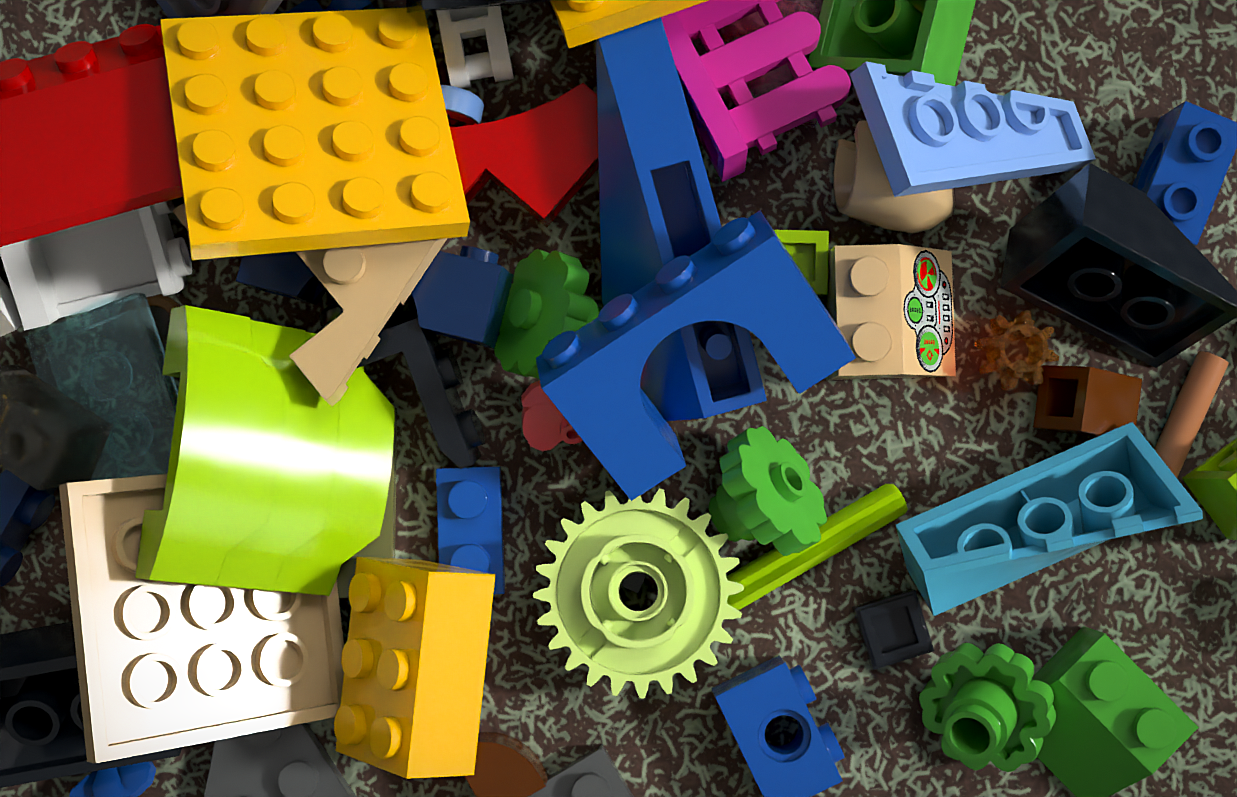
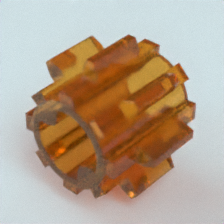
[974,310,1059,390]

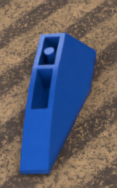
[596,17,767,421]

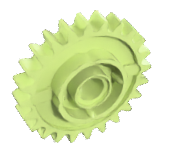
[533,488,744,698]

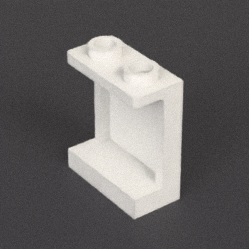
[0,199,192,331]

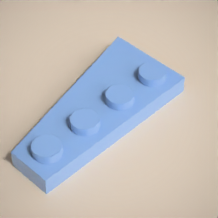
[850,62,1096,197]

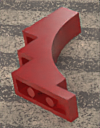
[450,83,598,227]

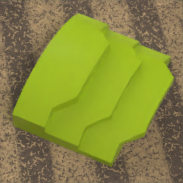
[135,305,394,596]

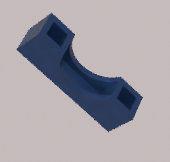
[236,245,514,349]

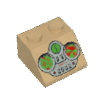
[826,244,956,380]

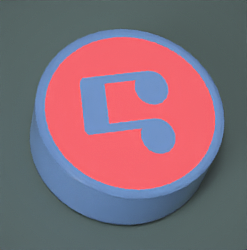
[441,85,484,127]

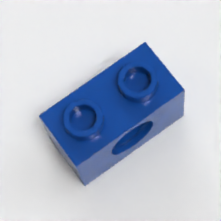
[1132,101,1237,246]
[711,655,845,797]

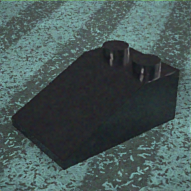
[1001,163,1237,368]

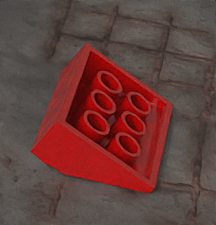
[0,24,183,247]

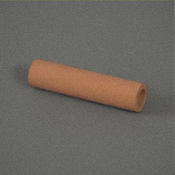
[1154,351,1229,478]

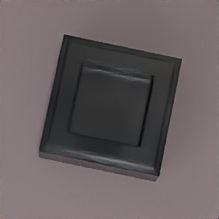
[852,589,934,670]

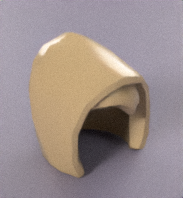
[833,121,955,234]

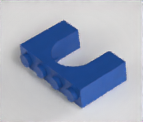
[536,210,856,501]

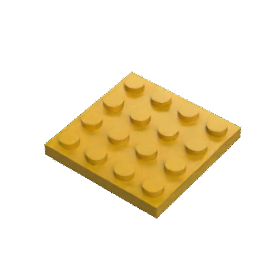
[161,8,470,260]

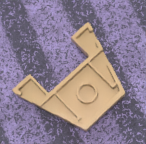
[173,203,447,406]

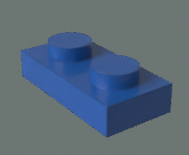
[436,466,505,594]

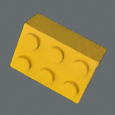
[334,557,495,779]

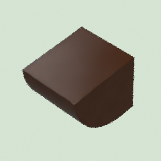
[1033,365,1142,437]
[465,732,548,797]

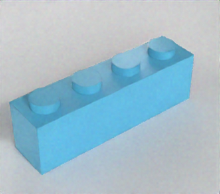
[896,422,1203,616]

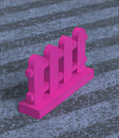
[661,0,851,182]

